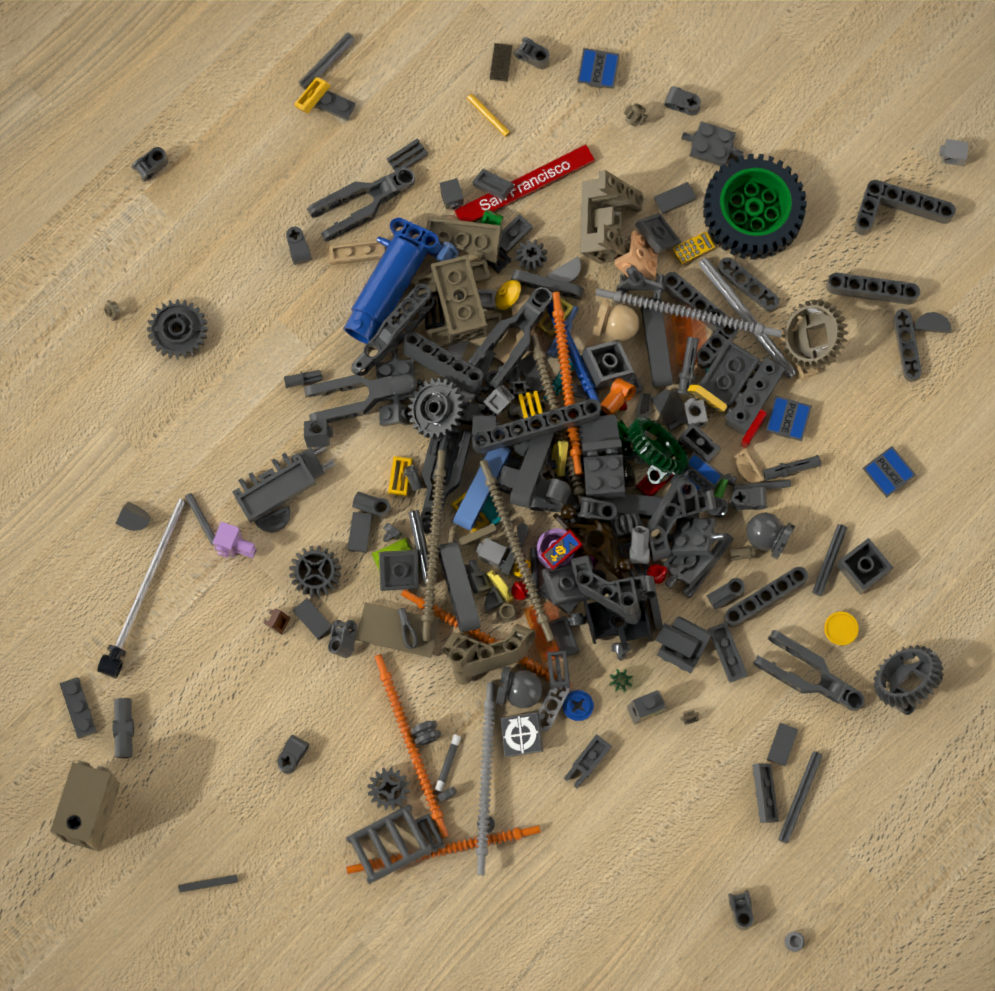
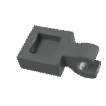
[464,559,491,594]

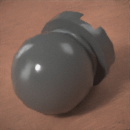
[746,512,795,560]
[496,666,543,708]

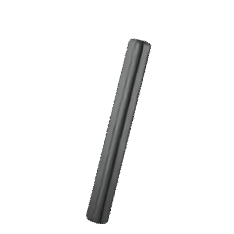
[778,751,822,843]

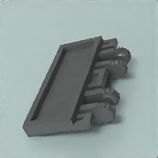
[232,453,317,523]

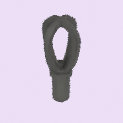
[398,608,418,649]

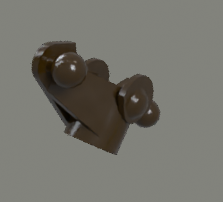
[553,505,632,580]

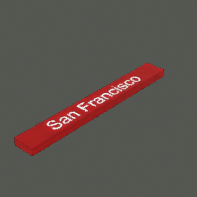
[454,144,595,222]

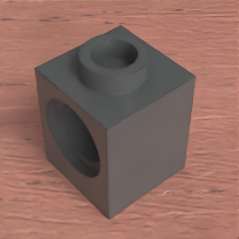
[439,178,464,210]
[304,419,333,448]

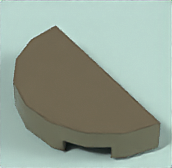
[459,524,497,546]

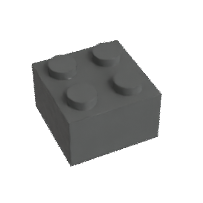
[581,340,634,391]
[584,455,626,500]
[836,538,893,595]

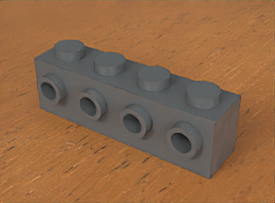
[725,357,785,436]

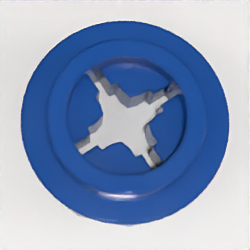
[563,690,594,721]

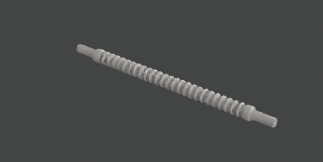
[595,288,782,338]
[476,682,496,876]

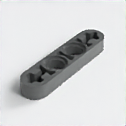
[718,257,779,312]
[511,270,584,299]
[893,309,922,382]

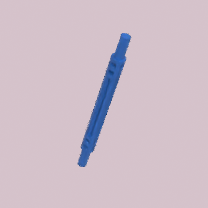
[548,300,601,404]

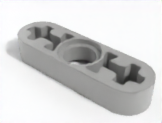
[538,679,570,732]

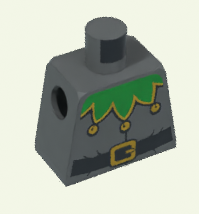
[627,690,668,725]

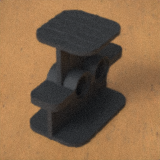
[584,581,652,650]

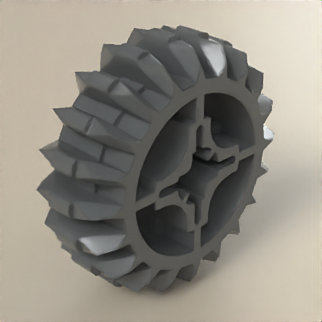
[289,546,341,597]

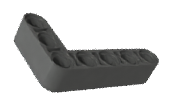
[854,180,956,235]
[663,272,738,369]

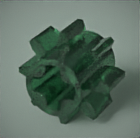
[609,669,633,693]

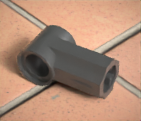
[352,491,392,519]
[707,578,745,610]

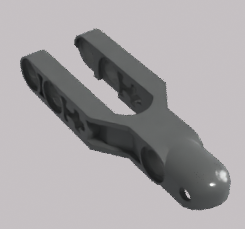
[307,168,415,241]
[351,284,436,376]
[468,287,552,389]
[304,374,417,423]
[421,429,472,535]
[753,630,865,711]

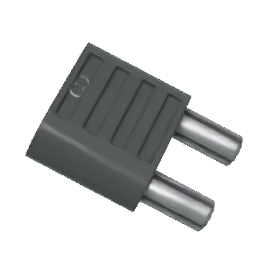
[291,446,335,479]

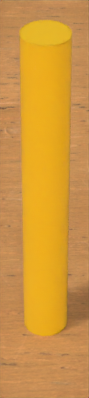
[467,93,510,137]

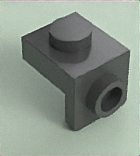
[379,403,410,427]

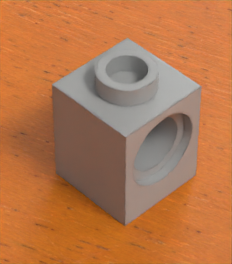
[939,139,969,166]
[484,384,516,415]
[683,398,708,428]
[476,538,507,569]

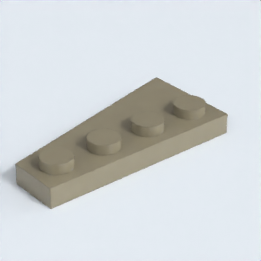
[426,217,502,264]

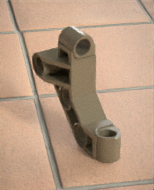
[442,624,536,685]

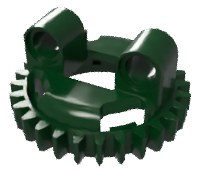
[621,417,689,484]

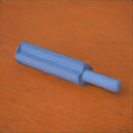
[546,306,579,359]

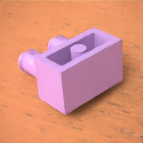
[213,521,257,559]

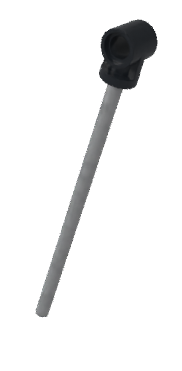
[97,499,186,679]

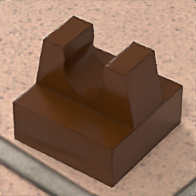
[264,608,291,635]

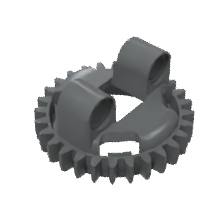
[873,645,944,715]

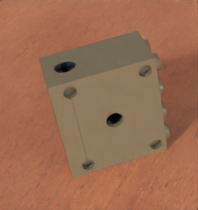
[50,760,120,852]

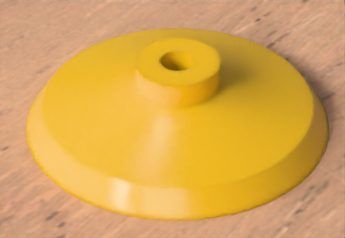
[495,280,521,310]
[824,611,859,646]

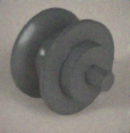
[708,497,728,518]

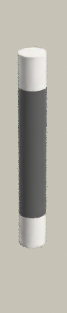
[435,734,461,792]

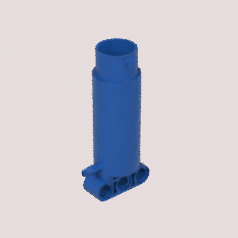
[343,217,442,344]

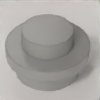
[785,932,805,952]

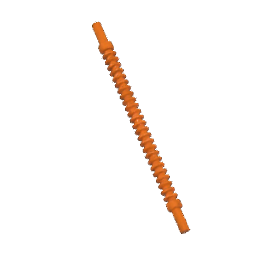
[552,292,583,476]

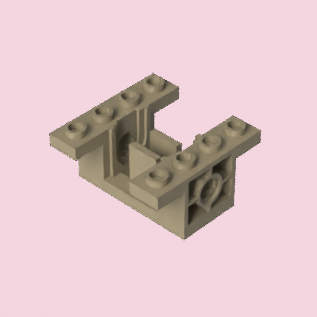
[580,170,644,264]
[413,255,503,348]

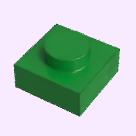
[481,210,504,226]

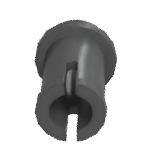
[404,465,424,491]

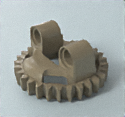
[781,299,849,370]

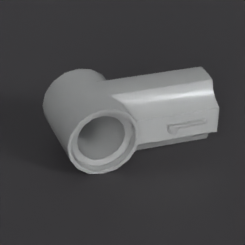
[629,526,649,564]

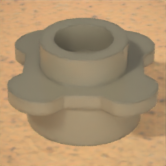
[104,300,120,321]

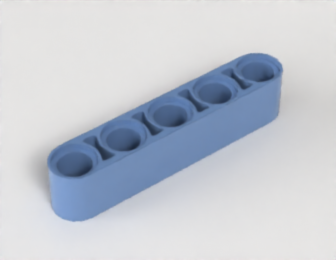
[453,447,512,531]

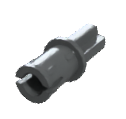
[284,370,322,388]

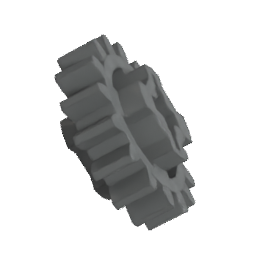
[367,767,410,811]

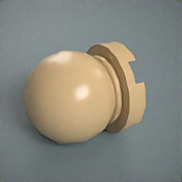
[592,299,639,342]

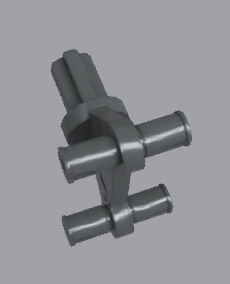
[616,265,665,303]

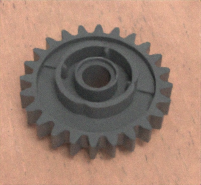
[147,299,208,360]
[408,378,466,440]

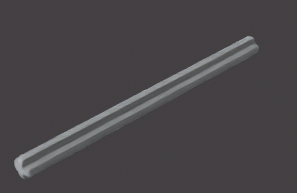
[699,258,797,379]

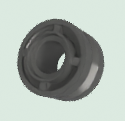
[411,721,442,745]

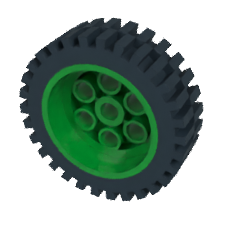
[703,154,807,260]

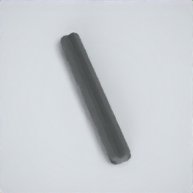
[299,33,354,90]
[408,510,435,585]
[812,524,847,596]
[682,533,733,598]

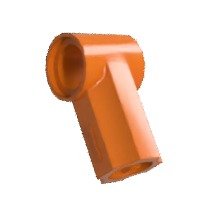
[600,378,636,415]

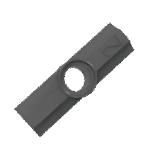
[113,698,134,759]

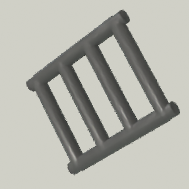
[346,804,433,884]

